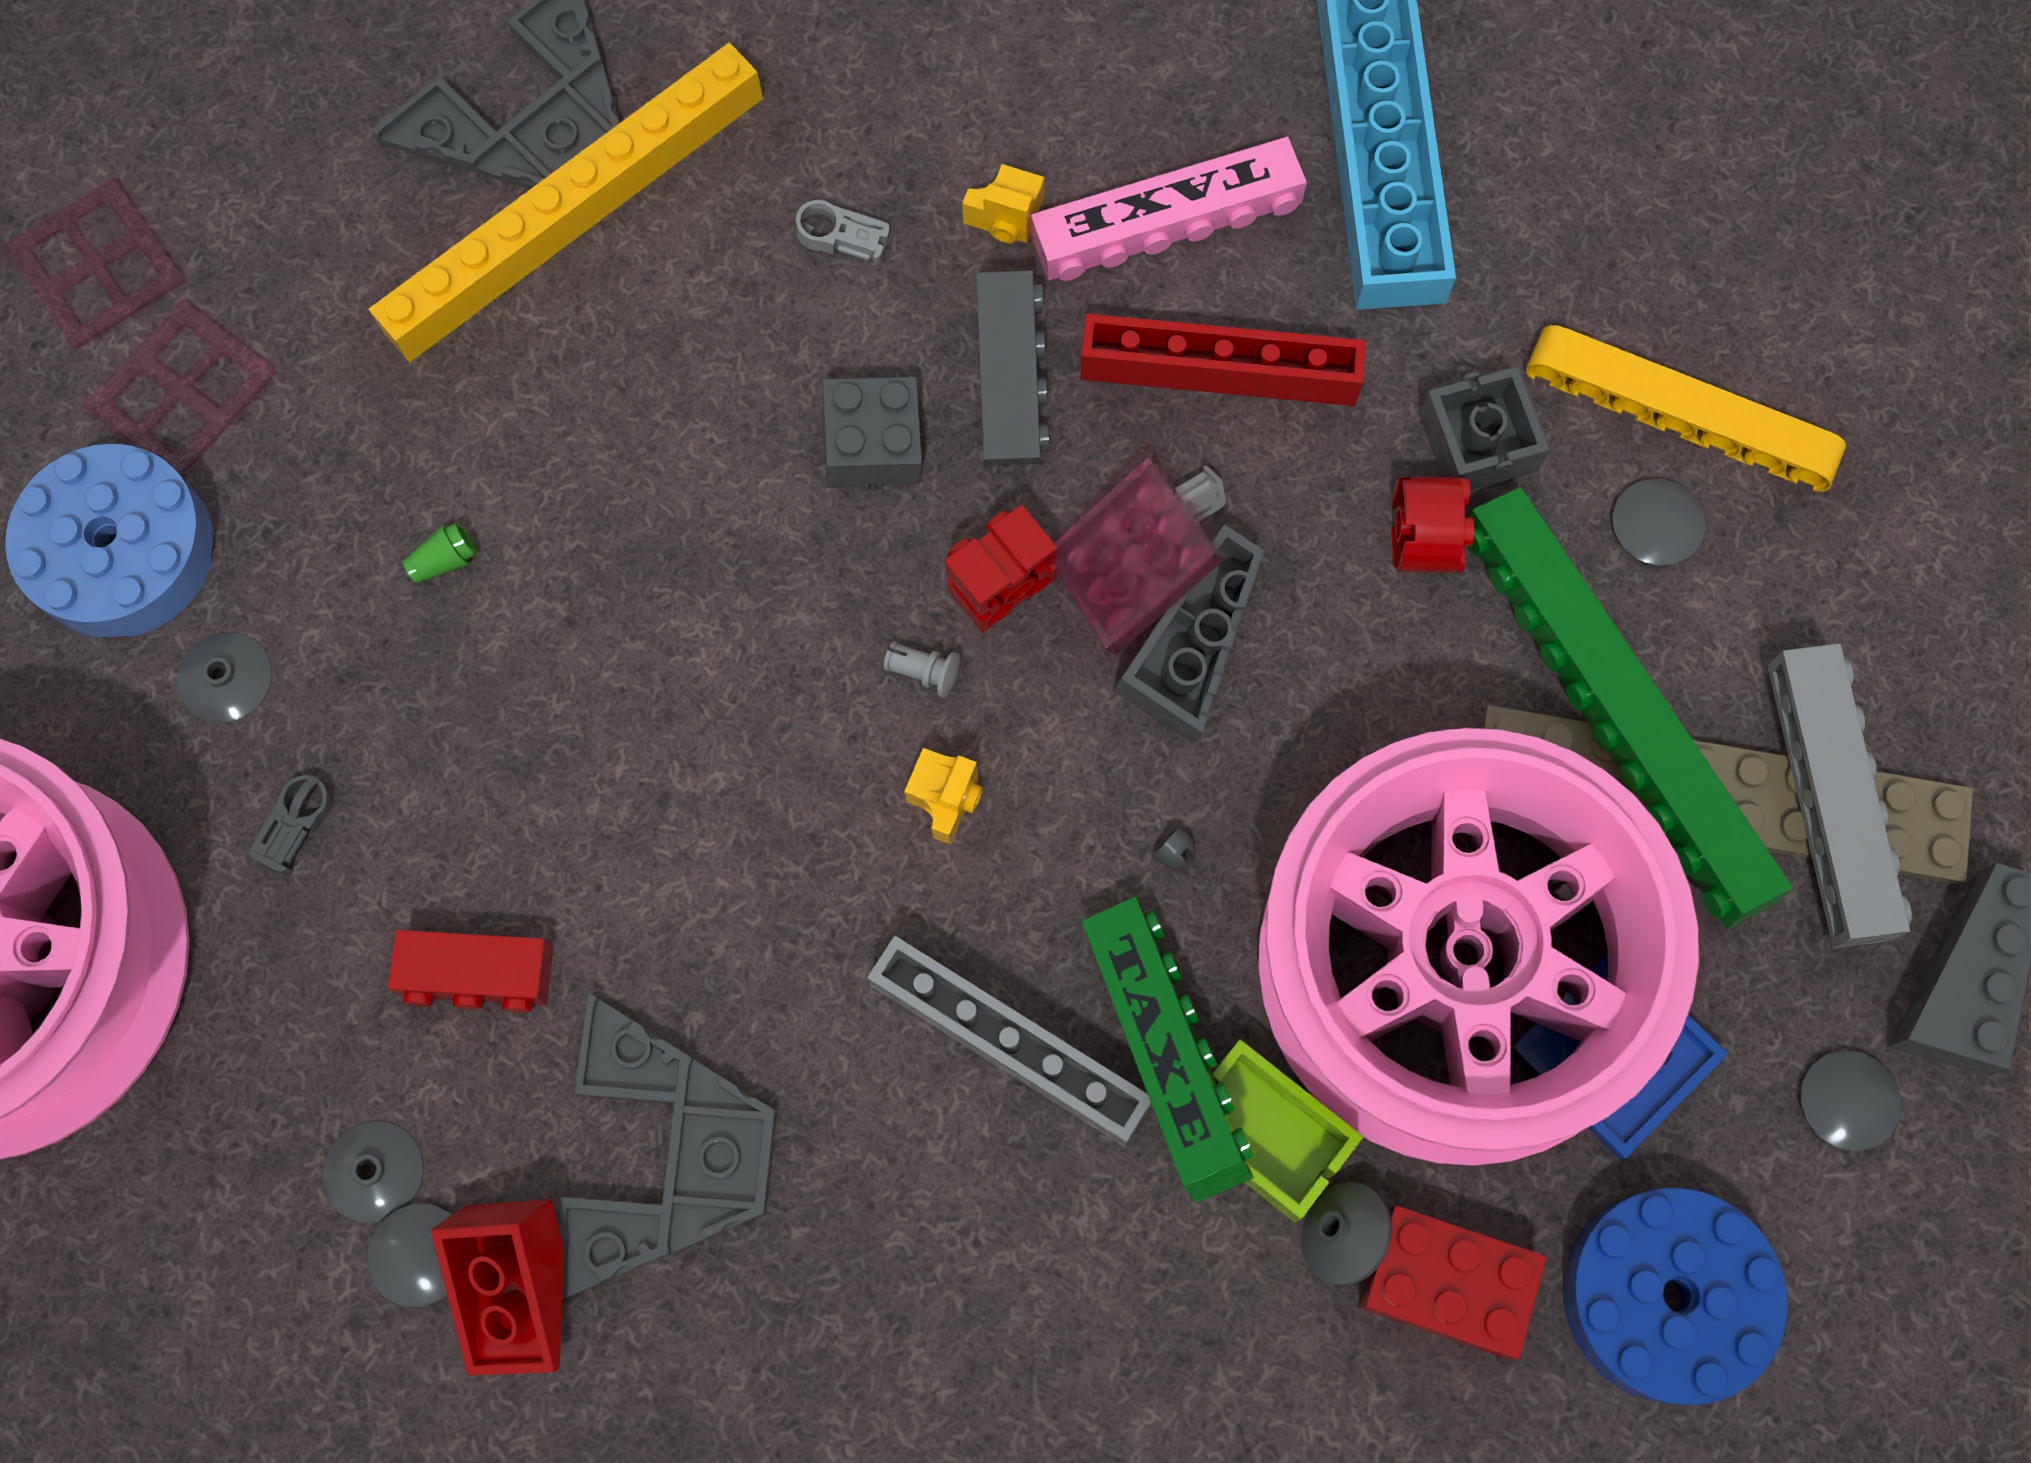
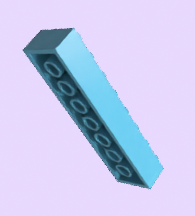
[1316,0,1456,310]

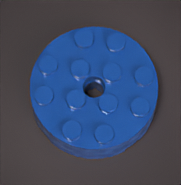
[1563,1188,1788,1405]

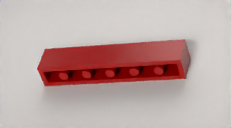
[1080,313,1366,406]

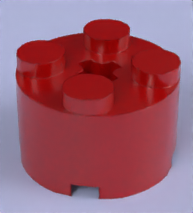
[1391,477,1474,573]

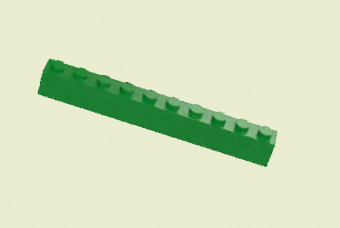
[1467,487,1793,930]

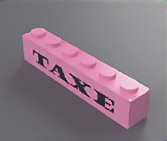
[1031,137,1307,281]

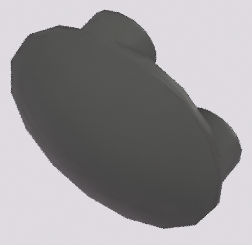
[1610,479,1706,569]
[1800,1050,1902,1152]
[367,1204,453,1307]

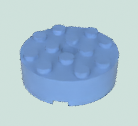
[5,444,214,638]

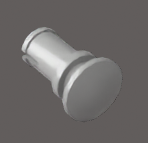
[884,641,961,698]

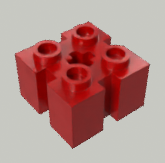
[944,505,1058,633]

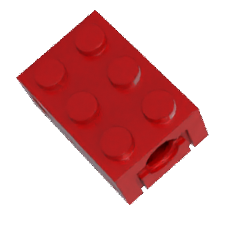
[1358,1205,1547,1360]

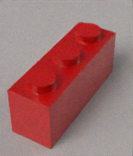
[388,930,554,1013]

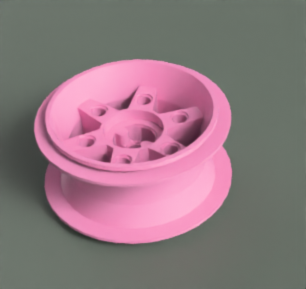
[1258,728,1699,1166]
[0,739,190,1160]

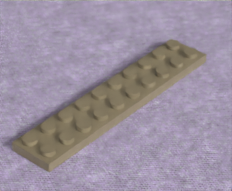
[1482,705,1973,885]

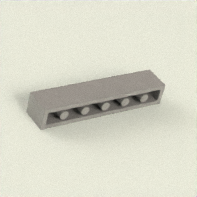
[1767,643,1912,948]
[867,935,1151,1147]

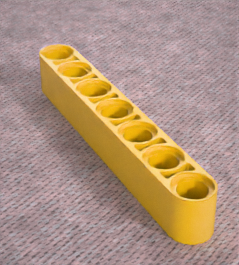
[1526,325,1846,492]

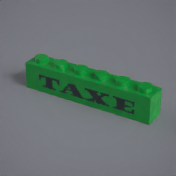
[1082,897,1255,1203]

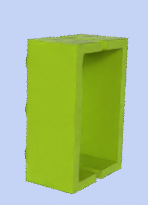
[1212,1040,1363,1223]

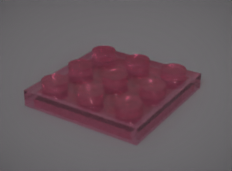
[1054,457,1224,655]

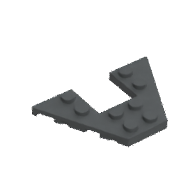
[371,0,620,189]
[557,994,777,1300]

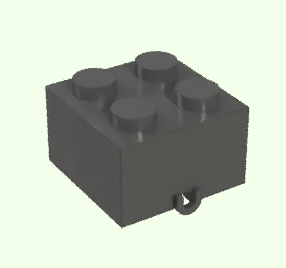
[1419,366,1550,490]
[822,377,922,492]

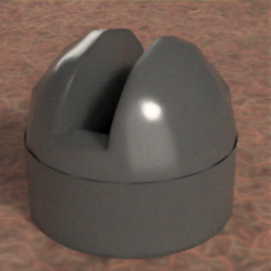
[1153,825,1196,869]

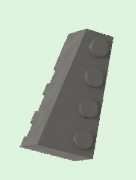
[976,270,1049,466]
[1113,524,1264,743]
[1888,863,2031,1077]

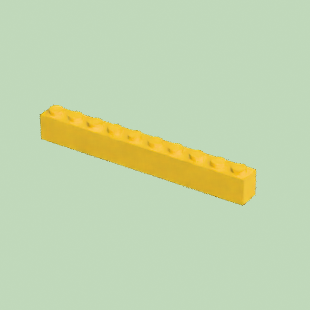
[368,42,763,363]

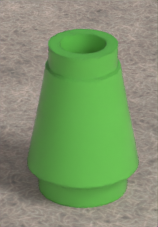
[402,522,477,584]

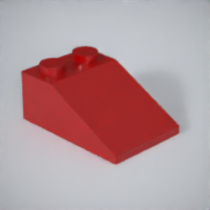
[431,1199,564,1376]

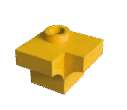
[962,164,1045,243]
[904,748,983,845]

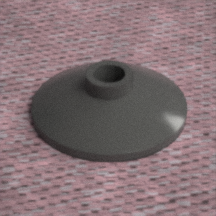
[177,632,272,723]
[323,1121,424,1223]
[1301,1182,1392,1286]

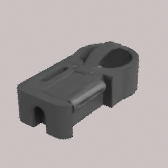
[248,775,333,876]

